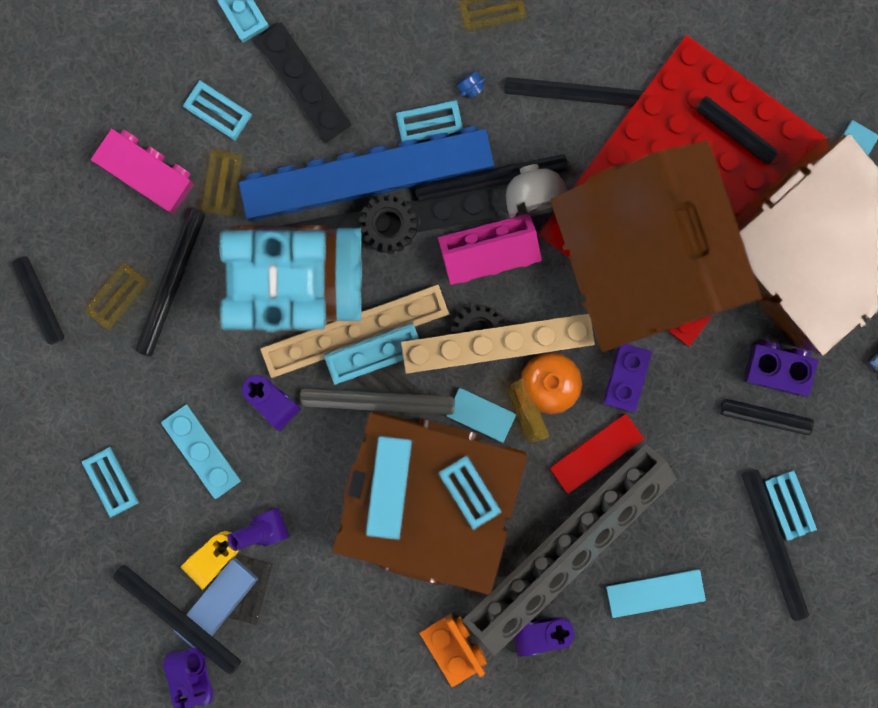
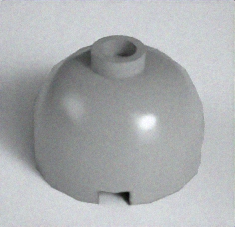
[505,164,567,218]

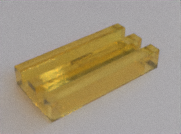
[459,0,527,32]
[201,149,243,217]
[84,262,149,330]
[506,378,550,444]

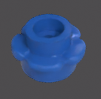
[456,70,486,98]

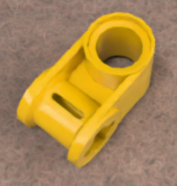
[180,531,239,590]

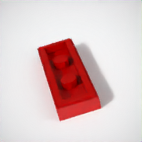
[549,413,644,494]

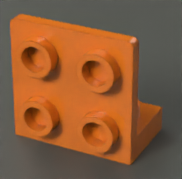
[419,613,487,687]

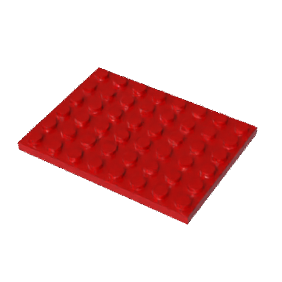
[538,35,827,347]

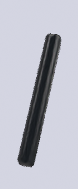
[504,77,648,107]
[415,154,568,202]
[135,208,205,356]
[742,469,809,621]
[113,565,241,674]

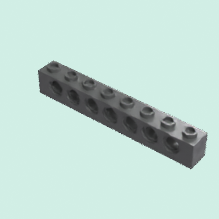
[462,444,677,656]

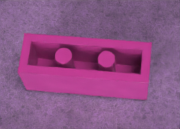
[91,129,194,215]
[438,214,542,285]

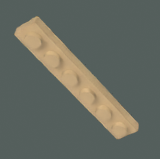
[261,285,449,378]
[401,314,595,374]

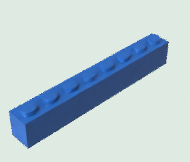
[239,126,494,222]

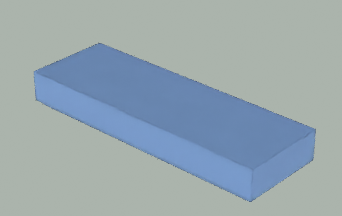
[174,558,259,648]

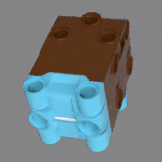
[221,225,362,331]

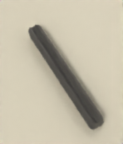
[300,388,455,415]

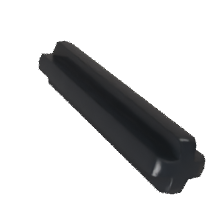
[696,96,778,164]
[12,256,64,345]
[720,399,814,435]

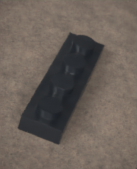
[256,22,352,143]

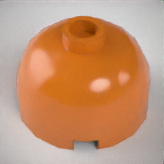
[519,352,583,415]

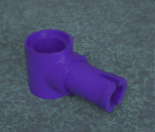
[228,507,290,551]

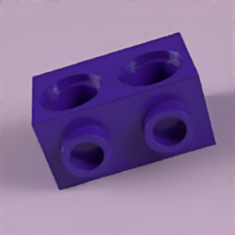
[743,340,818,397]
[602,344,652,413]

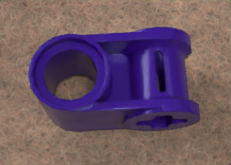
[242,375,302,432]
[514,617,574,656]
[163,648,213,708]

